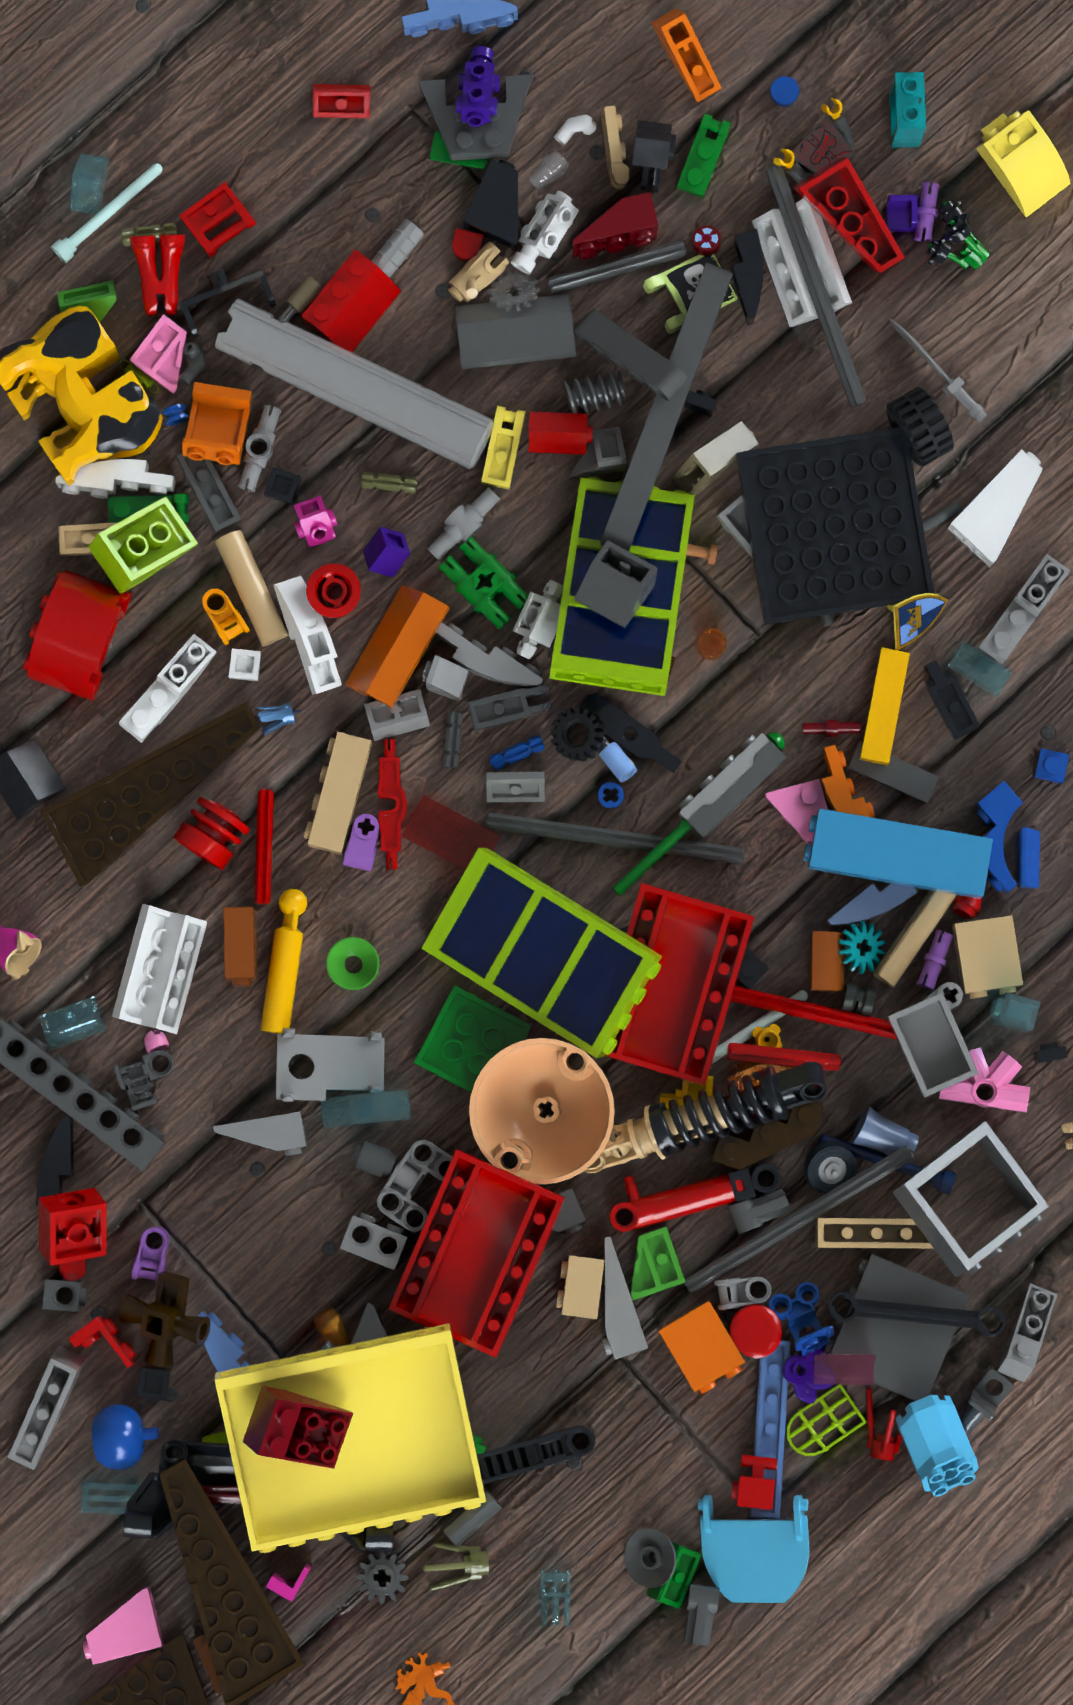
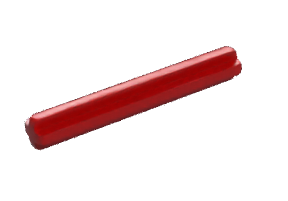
[254,789,274,904]
[727,1043,841,1071]

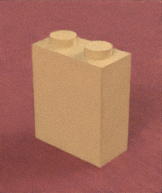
[952,915,1023,999]

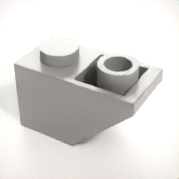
[422,655,469,702]

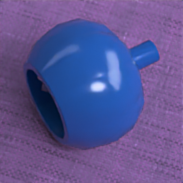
[92,1404,160,1471]

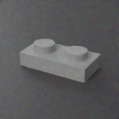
[486,772,545,802]

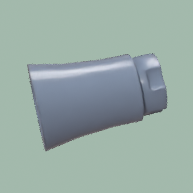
[851,1106,919,1156]

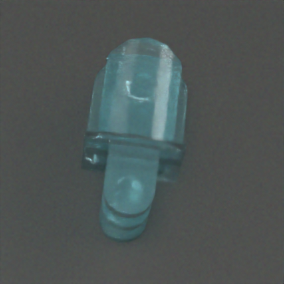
[541,1570,571,1626]

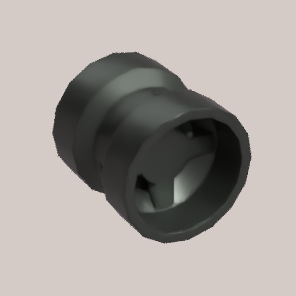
[841,982,876,1016]

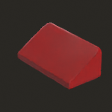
[313,84,371,119]

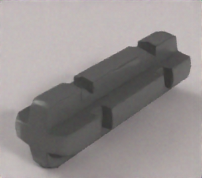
[442,711,463,769]

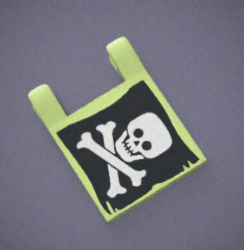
[643,254,738,334]

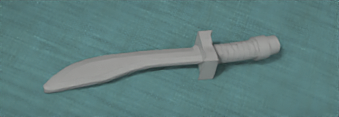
[888,318,988,423]

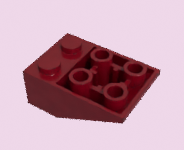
[572,192,658,260]
[243,1386,353,1469]

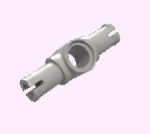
[237,405,282,492]
[427,488,500,561]

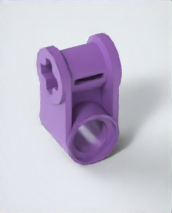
[343,814,379,872]
[132,1226,170,1284]

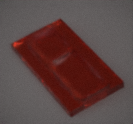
[402,795,500,870]

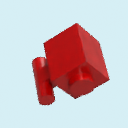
[731,1454,777,1510]

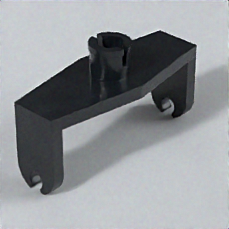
[179,269,276,338]

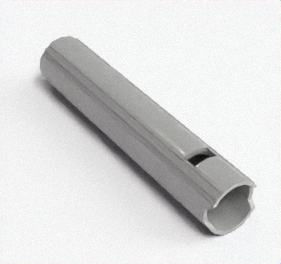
[215,298,494,469]

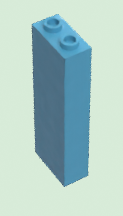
[804,809,993,899]

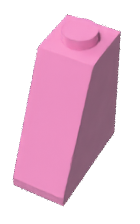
[83,1586,165,1665]

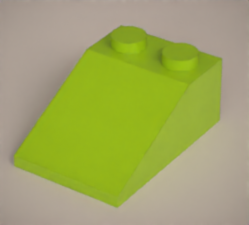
[88,496,198,594]

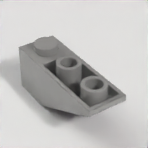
[997,1283,1057,1382]

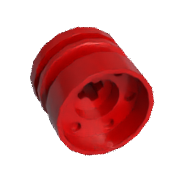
[172,796,250,871]

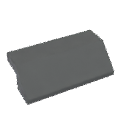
[455,294,576,369]

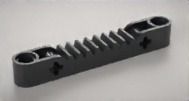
[477,1425,596,1484]

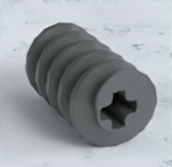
[563,369,625,414]

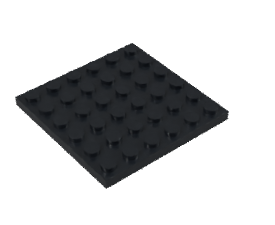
[735,427,935,625]

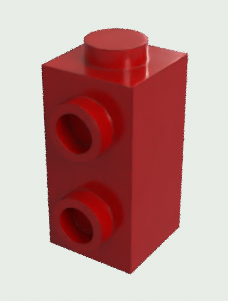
[529,412,593,455]

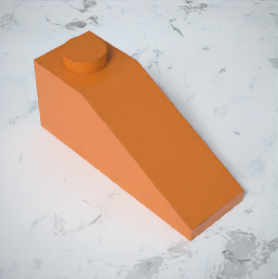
[651,9,722,103]

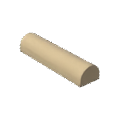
[215,530,289,647]
[873,890,957,988]

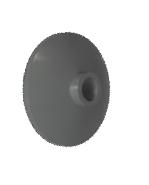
[624,1528,676,1588]

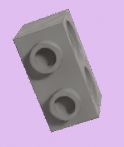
[340,1212,408,1270]

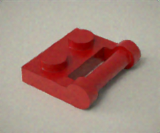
[179,182,256,258]

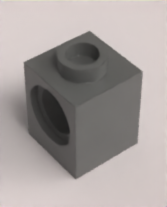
[42,1279,88,1312]

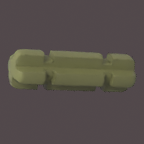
[121,223,178,246]
[361,472,417,494]

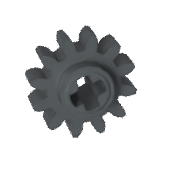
[356,1551,409,1604]

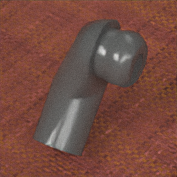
[179,342,206,387]

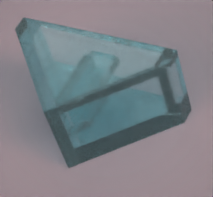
[70,154,109,214]

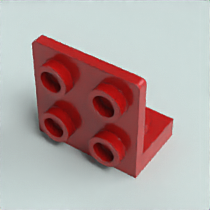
[68,1315,138,1368]

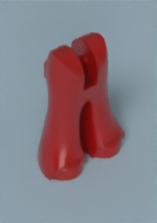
[130,234,185,316]

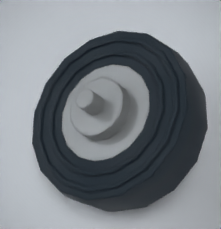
[804,1141,857,1194]

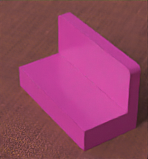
[266,1563,312,1602]

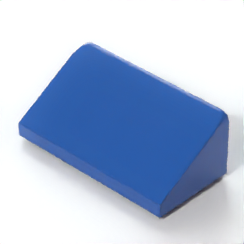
[1017,827,1040,889]

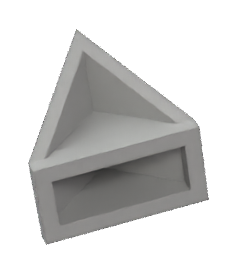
[569,427,627,478]

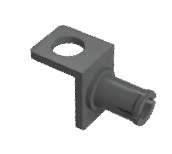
[960,1367,1014,1434]

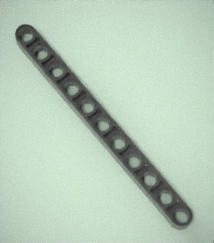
[600,262,733,552]

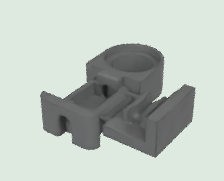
[114,1050,174,1112]

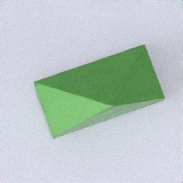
[57,280,117,322]

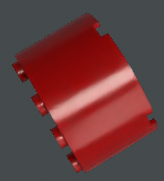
[23,570,133,701]

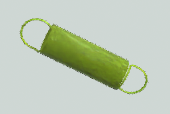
[120,360,159,393]

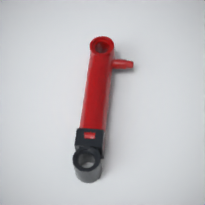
[609,1164,781,1232]

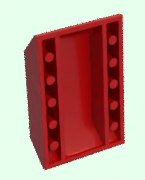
[596,883,755,1086]
[388,1149,565,1358]

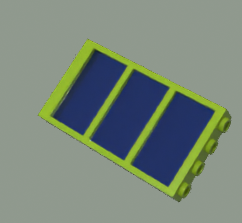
[549,477,695,696]
[421,848,662,1058]

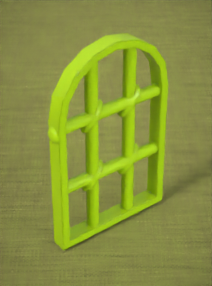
[786,1383,867,1456]

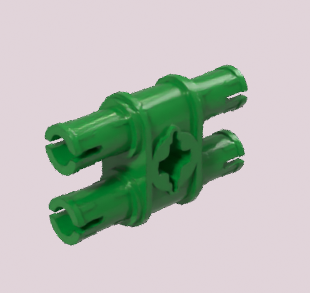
[438,536,529,630]

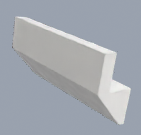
[752,199,852,327]
[112,904,207,1034]

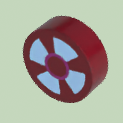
[692,226,721,256]

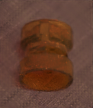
[697,628,727,661]

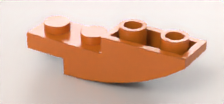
[820,745,875,818]

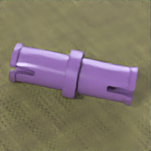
[913,182,940,243]
[916,930,954,991]

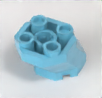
[895,1394,979,1497]

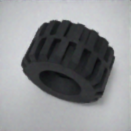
[886,387,954,467]

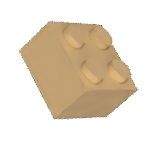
[556,1255,605,1319]

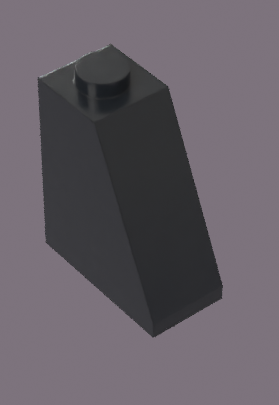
[463,160,518,251]

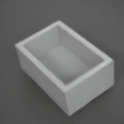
[887,993,979,1098]

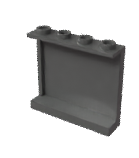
[822,1254,970,1401]

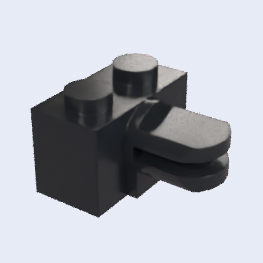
[632,120,677,192]

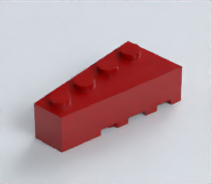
[793,157,905,273]

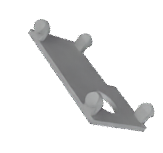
[276,1028,384,1102]

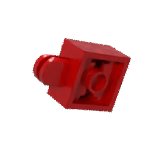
[38,1188,107,1281]

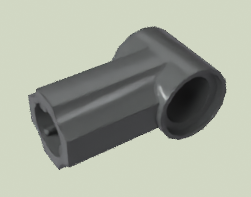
[728,1189,791,1234]
[684,1583,720,1646]

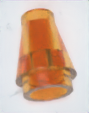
[313,1307,351,1348]

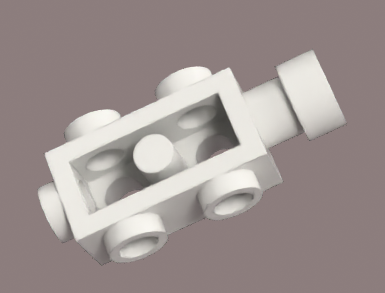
[511,191,579,274]

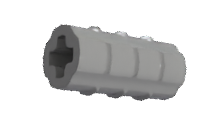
[371,219,424,278]

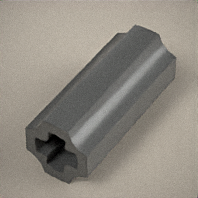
[440,1487,502,1547]

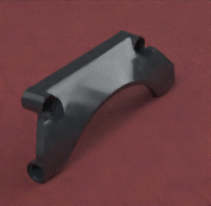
[123,1440,393,1552]

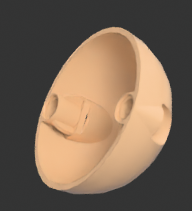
[469,1038,615,1184]

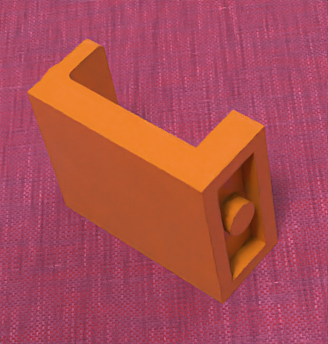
[182,382,252,465]
[658,1301,745,1394]

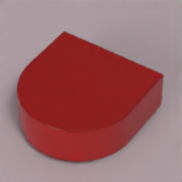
[452,228,484,262]

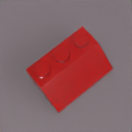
[302,249,401,353]

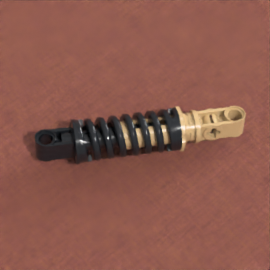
[584,1062,827,1173]

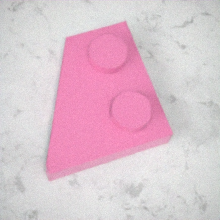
[129,314,187,395]

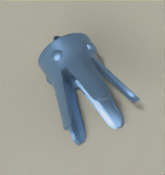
[256,702,301,736]

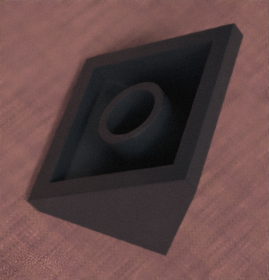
[0,740,67,820]

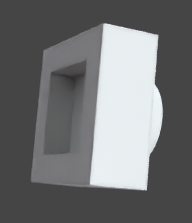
[229,648,261,681]

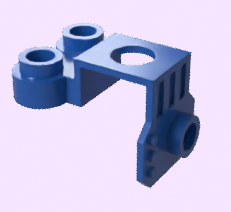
[769,1282,834,1356]

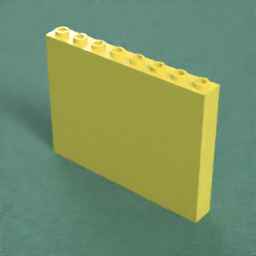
[215,1324,486,1553]

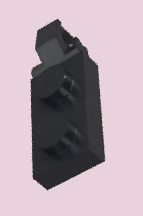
[924,660,981,740]

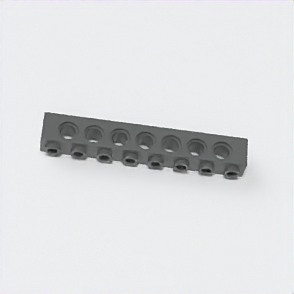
[0,1011,166,1171]

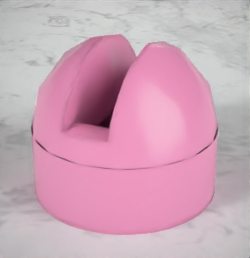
[144,1030,169,1054]

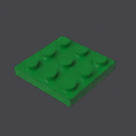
[414,985,532,1093]

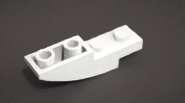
[55,459,176,499]
[273,576,342,695]
[119,634,216,743]

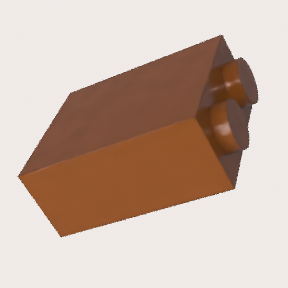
[224,907,258,987]

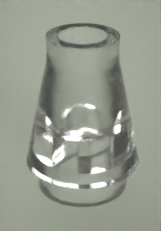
[528,149,571,191]

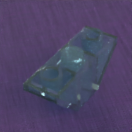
[321,1090,411,1129]

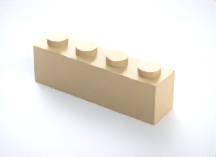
[304,732,372,855]
[815,1218,934,1249]

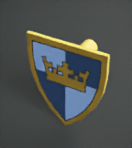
[886,593,949,650]

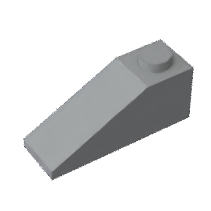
[213,1111,308,1156]

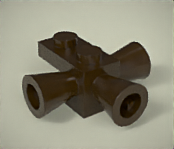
[119,1271,211,1367]

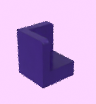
[885,195,918,232]
[363,527,411,577]

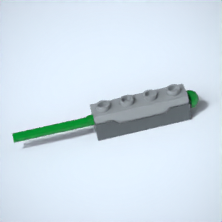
[612,732,787,896]

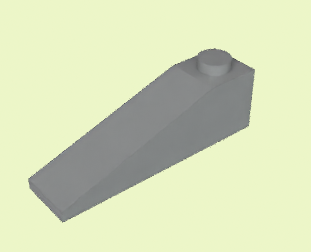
[601,1236,648,1360]
[8,1346,86,1470]

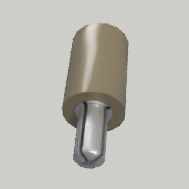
[278,276,323,323]

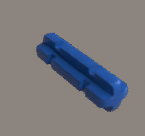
[489,735,544,771]

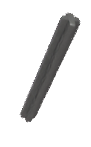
[548,240,687,293]

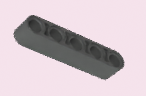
[573,309,688,401]

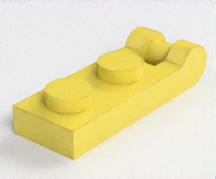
[481,406,526,490]

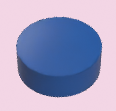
[770,76,799,107]

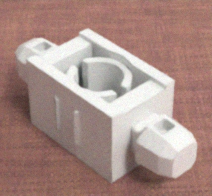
[513,580,568,659]

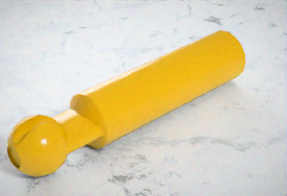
[260,889,308,1034]

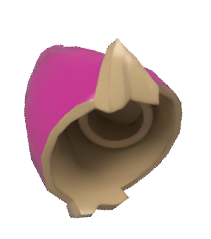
[0,925,42,980]

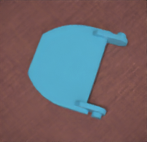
[698,1495,809,1603]

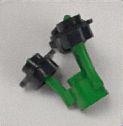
[927,199,990,270]

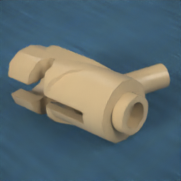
[448,242,509,302]

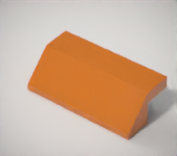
[345,585,450,708]

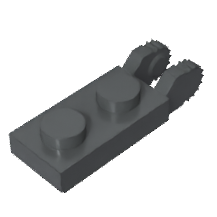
[467,685,552,731]

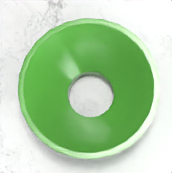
[326,937,380,990]

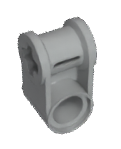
[714,1276,771,1310]

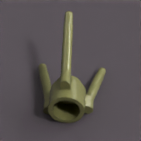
[423,1542,489,1591]

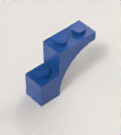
[975,781,1023,894]

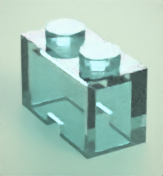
[989,992,1041,1033]

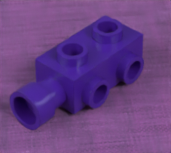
[456,46,500,127]

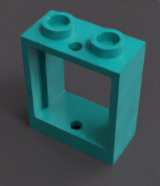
[889,72,926,148]

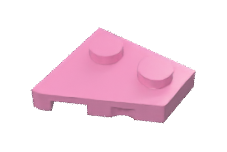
[765,779,828,843]

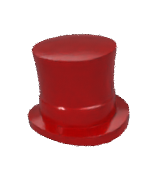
[306,563,361,618]

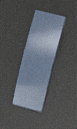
[825,883,917,927]

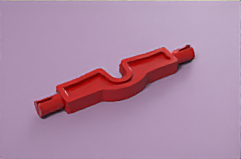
[378,739,407,870]

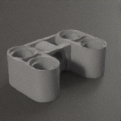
[377,1140,453,1232]

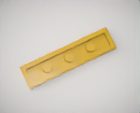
[859,647,910,766]

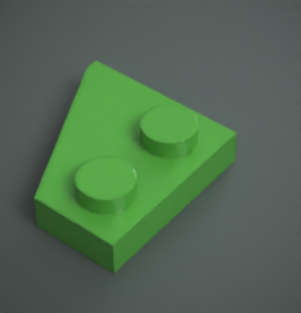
[630,1227,685,1301]

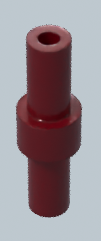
[802,719,861,737]

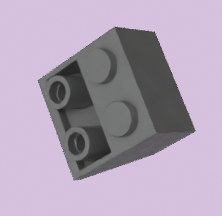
[575,540,658,628]

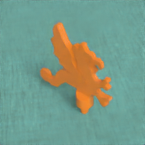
[395,1652,455,1705]

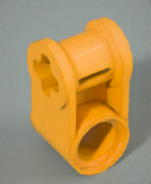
[202,589,250,646]

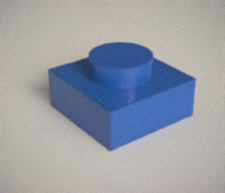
[1034,748,1069,784]

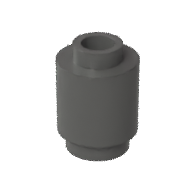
[352,1141,397,1178]

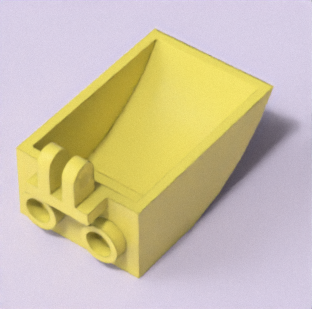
[976,110,1071,218]

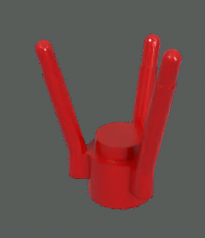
[866,1387,907,1461]

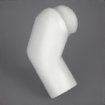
[554,114,597,146]

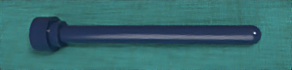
[819,1134,956,1195]

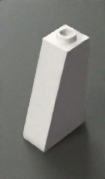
[948,449,1043,568]

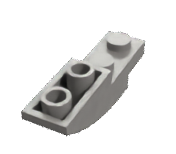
[979,554,1070,664]
[435,623,543,688]

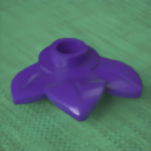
[782,1347,836,1403]

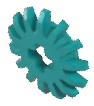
[838,921,886,974]

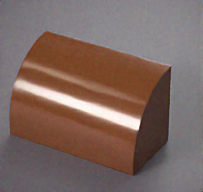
[810,931,845,992]

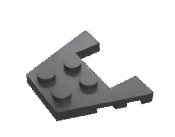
[419,75,531,161]

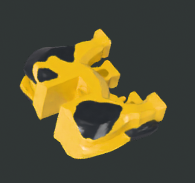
[0,306,163,487]

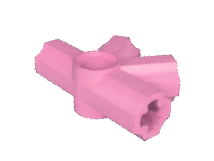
[939,1047,1030,1113]

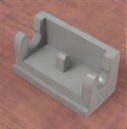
[364,689,430,741]

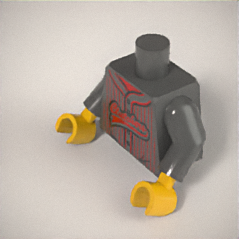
[773,97,859,184]

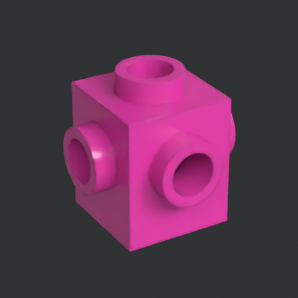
[293,495,338,548]

